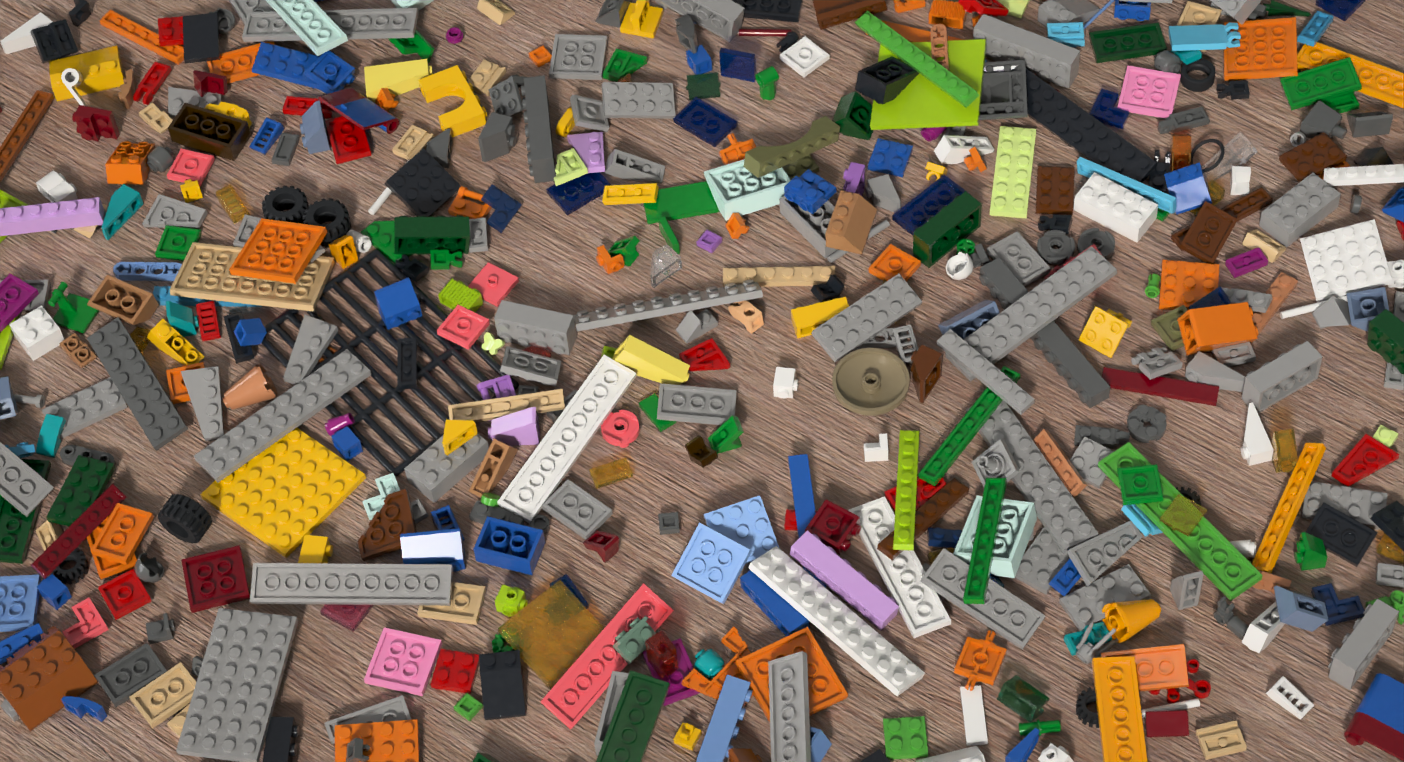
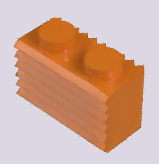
[928,0,967,30]

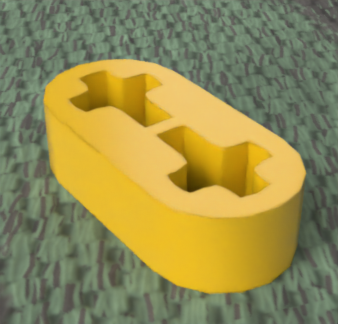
[556,107,575,137]

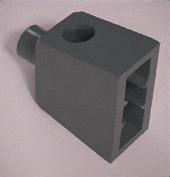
[1300,101,1347,139]

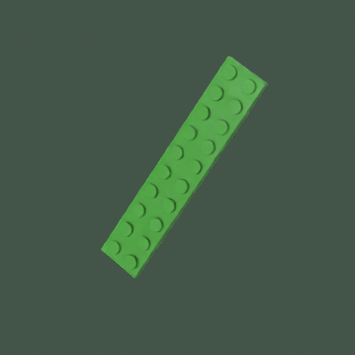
[1098,442,1263,601]

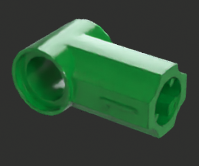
[755,66,779,101]

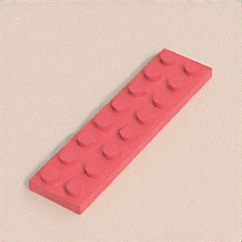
[540,583,674,730]

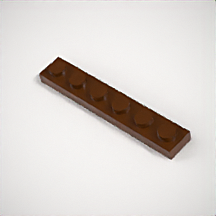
[877,478,969,560]

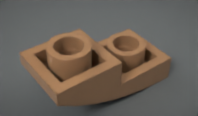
[118,69,136,109]
[59,333,97,368]

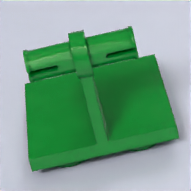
[48,282,99,333]

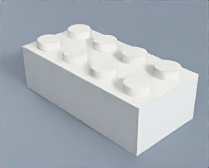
[1074,172,1158,243]

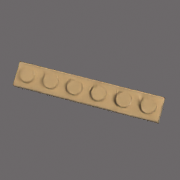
[723,266,835,287]
[448,389,565,422]

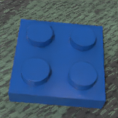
[868,138,913,178]

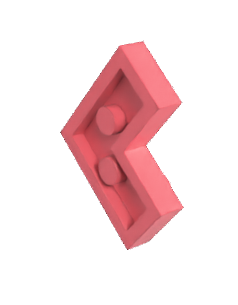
[62,598,109,649]

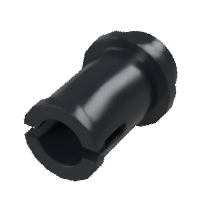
[776,31,799,52]

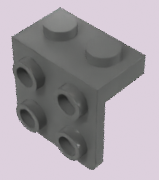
[488,74,527,117]

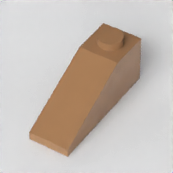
[469,438,518,497]

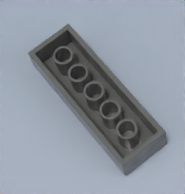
[521,75,556,183]

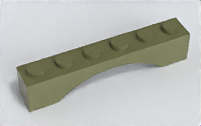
[743,116,840,178]

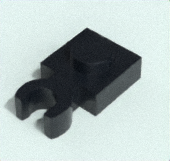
[1216,80,1250,100]
[1038,214,1073,234]
[395,254,429,282]

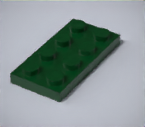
[1089,23,1167,63]
[46,455,115,526]

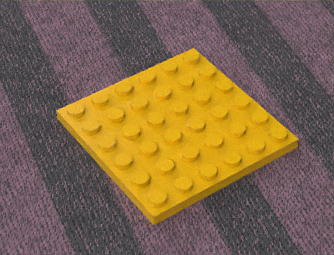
[200,428,366,558]

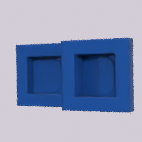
[61,696,107,722]

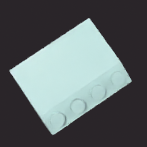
[704,159,791,221]
[953,495,1037,578]

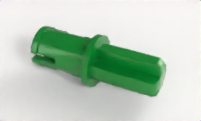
[1019,719,1061,737]

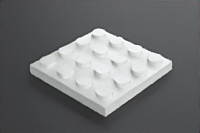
[1300,219,1393,302]

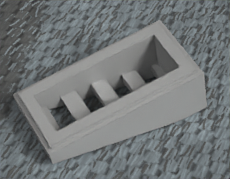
[892,325,918,365]

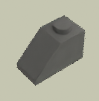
[426,129,453,168]

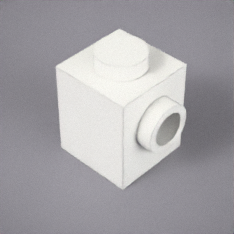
[773,367,798,398]

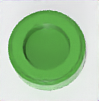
[481,493,500,506]

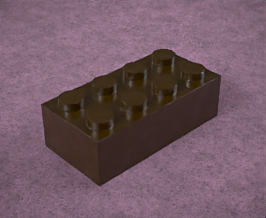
[168,103,251,161]

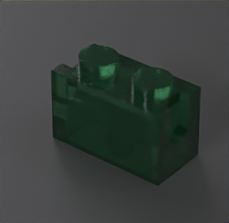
[997,675,1050,723]

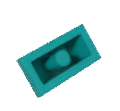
[166,301,199,337]

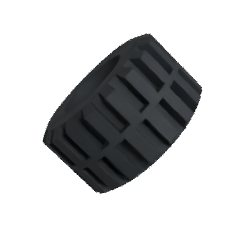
[262,186,309,224]
[303,198,352,248]
[158,494,212,544]

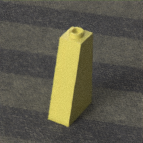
[364,59,433,103]
[612,335,690,385]

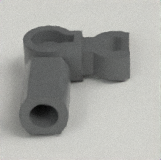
[1213,596,1249,640]

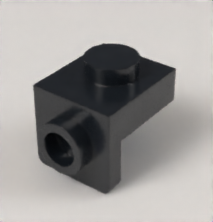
[69,0,91,27]
[811,274,844,302]

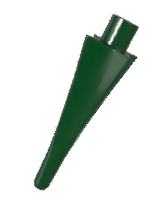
[1263,0,1311,17]

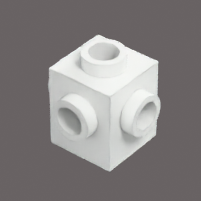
[1387,260,1404,288]
[1038,743,1074,762]

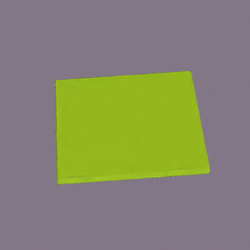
[870,39,986,130]

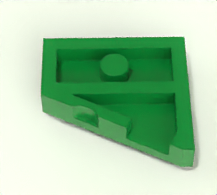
[603,49,648,82]

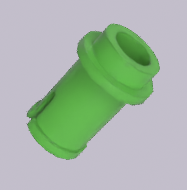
[1145,274,1161,298]

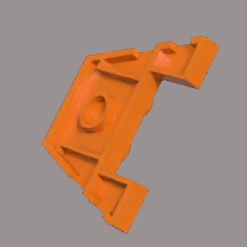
[681,626,754,706]

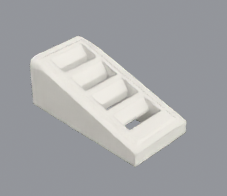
[1266,676,1314,720]

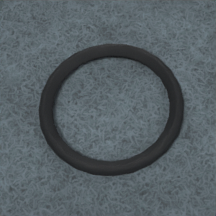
[1189,139,1225,172]

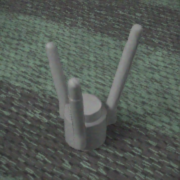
[1076,622,1118,664]

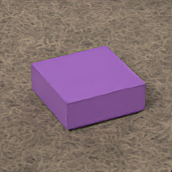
[697,230,722,253]

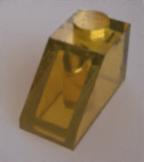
[1271,428,1298,473]

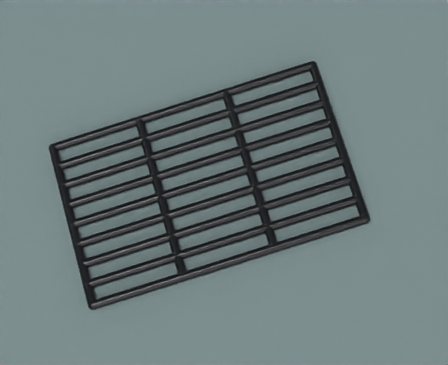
[261,249,519,477]

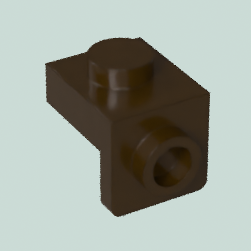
[685,435,718,468]

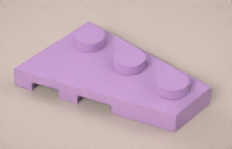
[567,132,605,173]

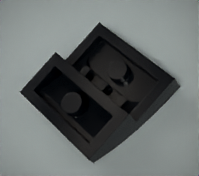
[30,19,78,63]

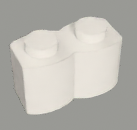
[36,171,77,203]

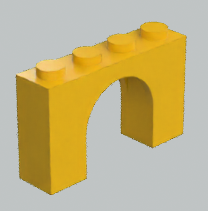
[418,65,487,138]

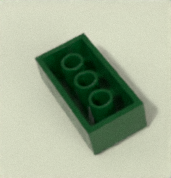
[913,191,982,268]
[394,215,470,254]
[1367,309,1404,374]

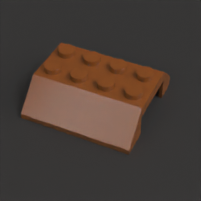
[0,626,98,731]

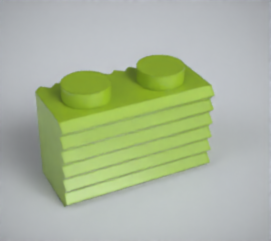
[438,278,483,313]

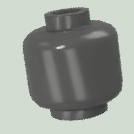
[1154,50,1181,73]
[147,146,174,172]

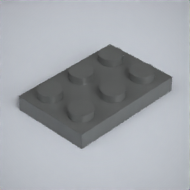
[94,643,167,708]

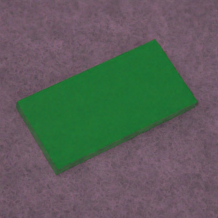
[1280,57,1362,111]
[643,181,720,224]

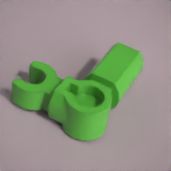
[1365,590,1404,625]

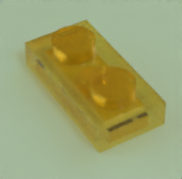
[589,457,633,489]

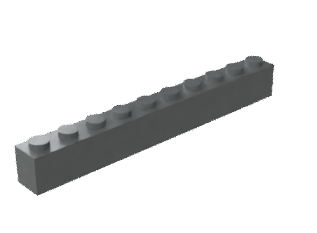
[979,258,1110,408]

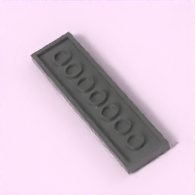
[87,317,188,451]

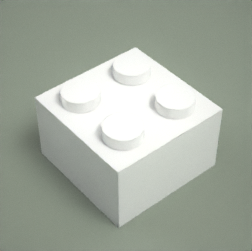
[9,305,65,361]

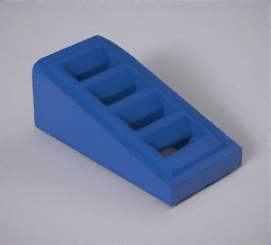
[249,117,284,154]
[431,505,465,541]
[1005,728,1040,762]

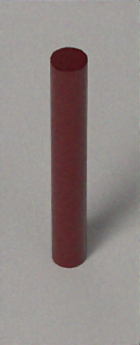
[739,29,792,36]

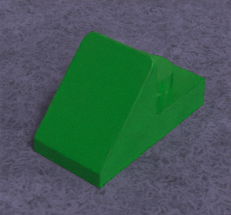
[608,236,640,266]
[708,415,744,454]

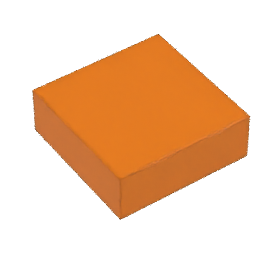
[528,45,552,68]

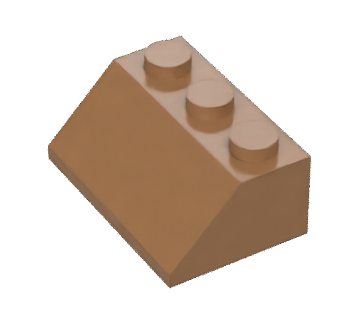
[826,190,877,255]
[87,275,159,325]

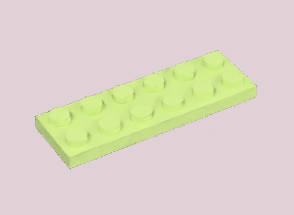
[990,126,1036,219]

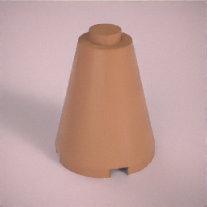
[222,363,278,410]

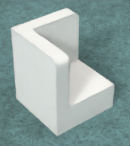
[1230,166,1251,196]
[864,433,888,462]

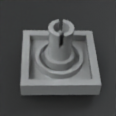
[972,439,1020,487]

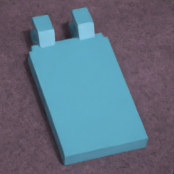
[1168,22,1241,51]

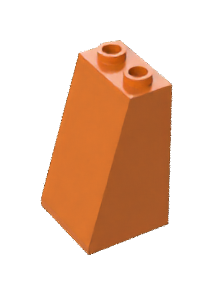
[1177,302,1258,356]

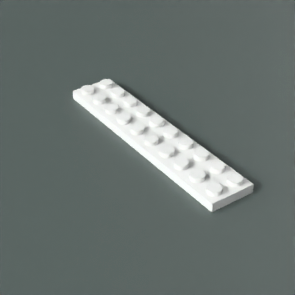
[497,355,636,524]
[748,546,925,696]

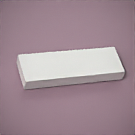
[960,685,988,746]

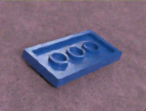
[252,42,320,90]

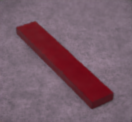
[1102,367,1219,406]
[30,484,127,579]

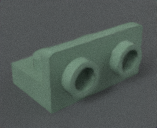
[613,616,659,664]

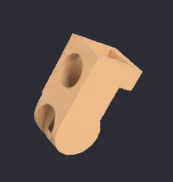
[728,300,764,334]

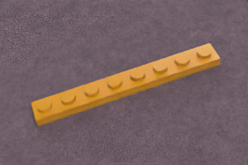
[1252,443,1326,574]

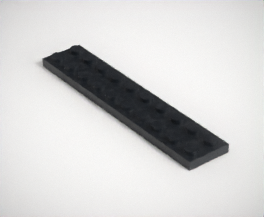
[1026,69,1158,183]

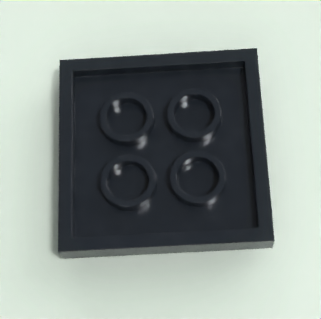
[385,148,461,217]

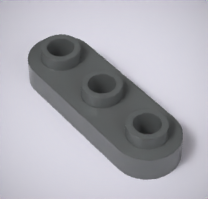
[60,445,116,466]

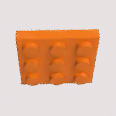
[1159,259,1219,310]

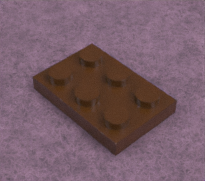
[1279,132,1347,182]
[1035,166,1075,215]
[1179,201,1238,264]

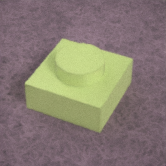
[1373,425,1399,448]

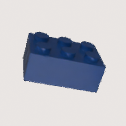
[473,516,545,575]

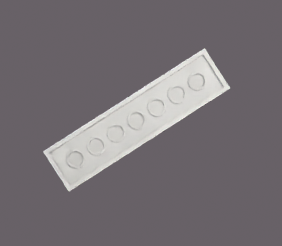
[848,496,951,638]

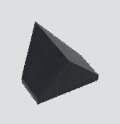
[1354,147,1394,166]

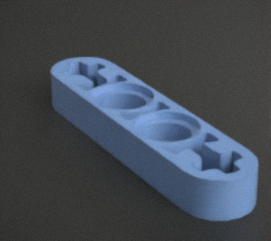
[113,262,182,281]

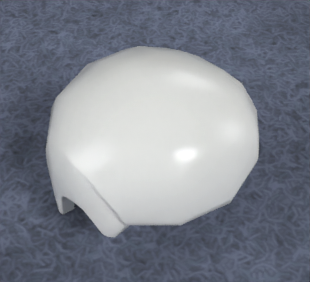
[945,252,974,280]

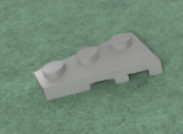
[168,87,222,118]
[142,194,208,228]

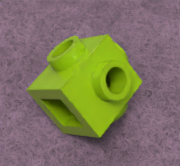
[495,585,528,618]

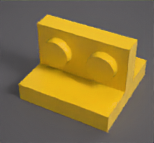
[620,0,664,38]

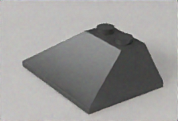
[979,60,1028,120]

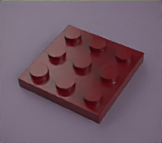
[181,545,250,613]

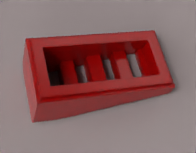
[196,301,221,342]

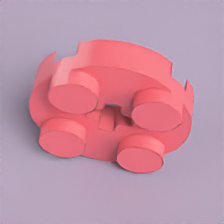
[601,410,640,448]

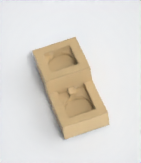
[139,103,173,134]

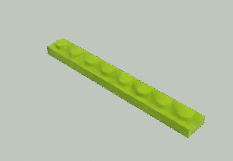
[893,430,919,550]

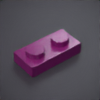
[1225,247,1268,278]

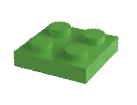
[883,716,928,760]

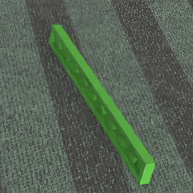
[855,11,979,108]

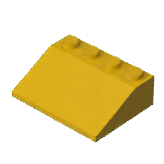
[49,45,124,102]

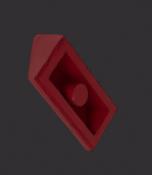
[1144,710,1189,737]

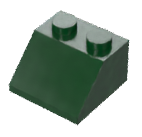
[832,91,873,140]

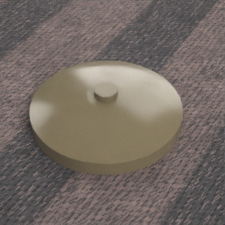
[832,348,910,416]

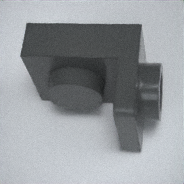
[146,613,176,644]

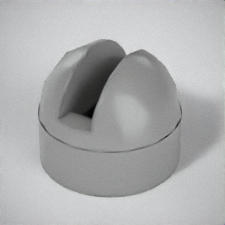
[1290,131,1306,147]

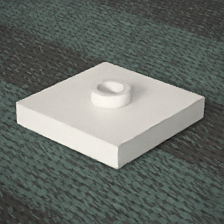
[780,36,830,78]

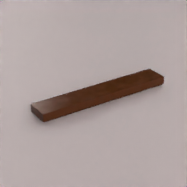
[1171,187,1273,251]

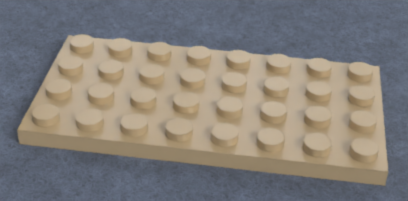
[170,242,335,311]

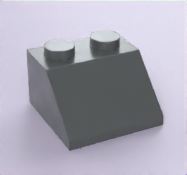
[478,112,517,162]

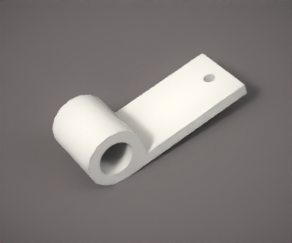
[61,68,89,107]

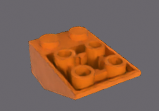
[105,141,155,185]

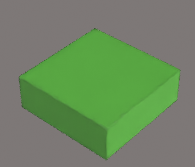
[453,693,483,721]

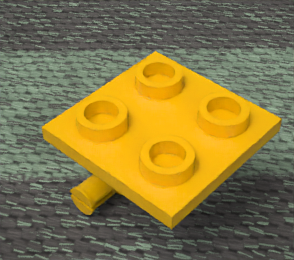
[1079,306,1132,358]

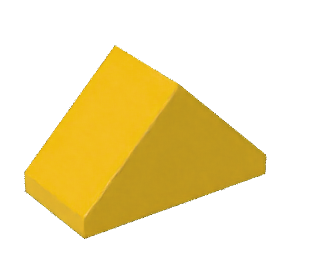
[442,420,478,456]

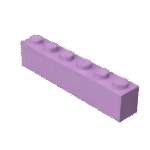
[0,197,105,236]
[790,530,899,631]

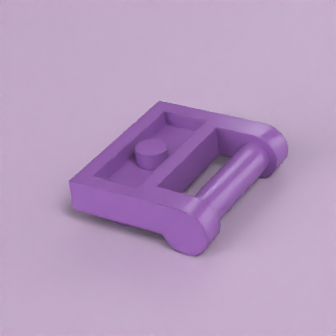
[476,375,516,421]

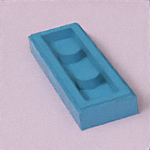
[1297,11,1334,47]

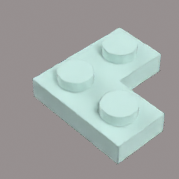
[362,473,400,520]

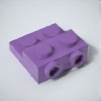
[843,162,865,196]

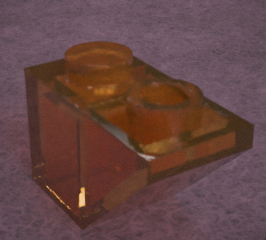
[1170,134,1191,172]

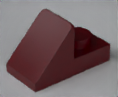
[193,70,228,97]
[583,530,619,563]

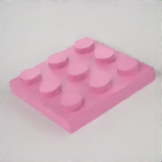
[1117,66,1181,118]
[364,628,442,696]

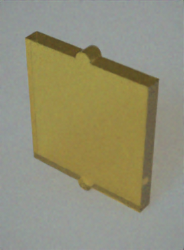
[1160,494,1207,536]

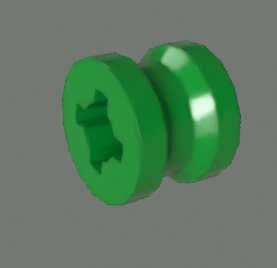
[956,239,975,256]

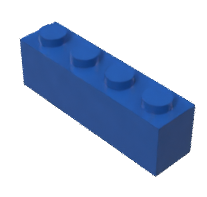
[740,570,810,637]

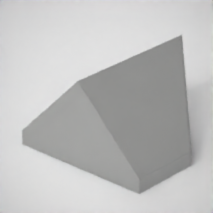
[1312,296,1351,329]

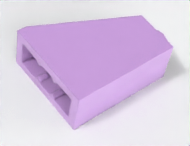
[488,407,540,446]

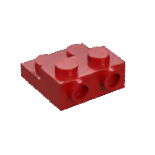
[958,0,1009,17]

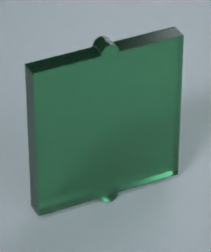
[686,73,721,100]

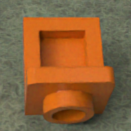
[596,245,624,274]

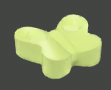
[482,332,505,355]

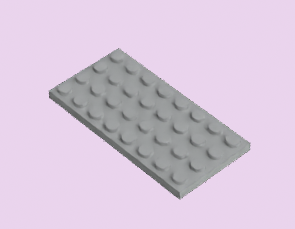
[176,608,298,762]

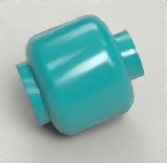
[694,649,724,679]

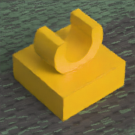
[925,162,948,184]
[180,179,203,203]
[673,723,702,751]

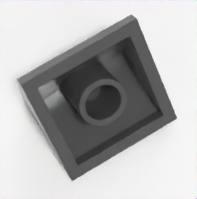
[595,0,632,28]
[1347,111,1393,138]

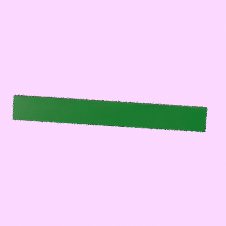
[918,366,1021,486]
[963,478,1007,604]

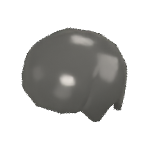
[209,8,236,34]
[134,552,165,583]

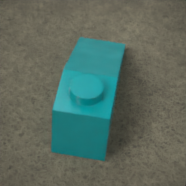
[101,184,144,240]

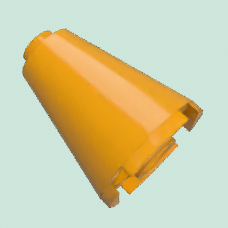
[1102,599,1161,643]

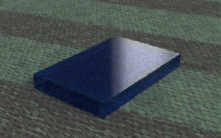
[673,97,738,147]
[546,172,612,215]

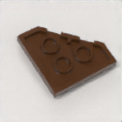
[358,489,417,561]

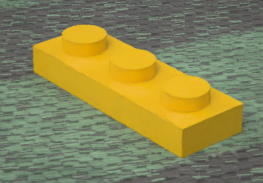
[602,183,659,205]

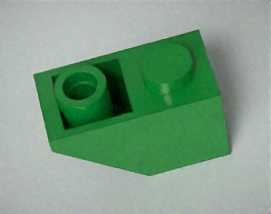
[1294,532,1328,571]

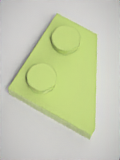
[554,148,588,186]

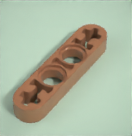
[931,24,949,70]

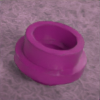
[446,27,463,44]

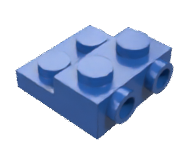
[1114,0,1151,21]
[305,51,355,94]
[784,169,837,214]

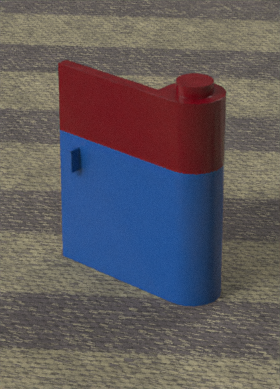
[318,88,399,134]
[1344,673,1404,761]

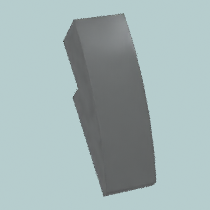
[675,15,699,54]

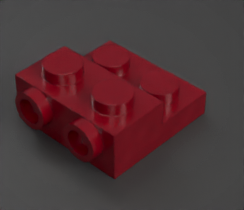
[72,105,120,141]
[805,500,862,555]

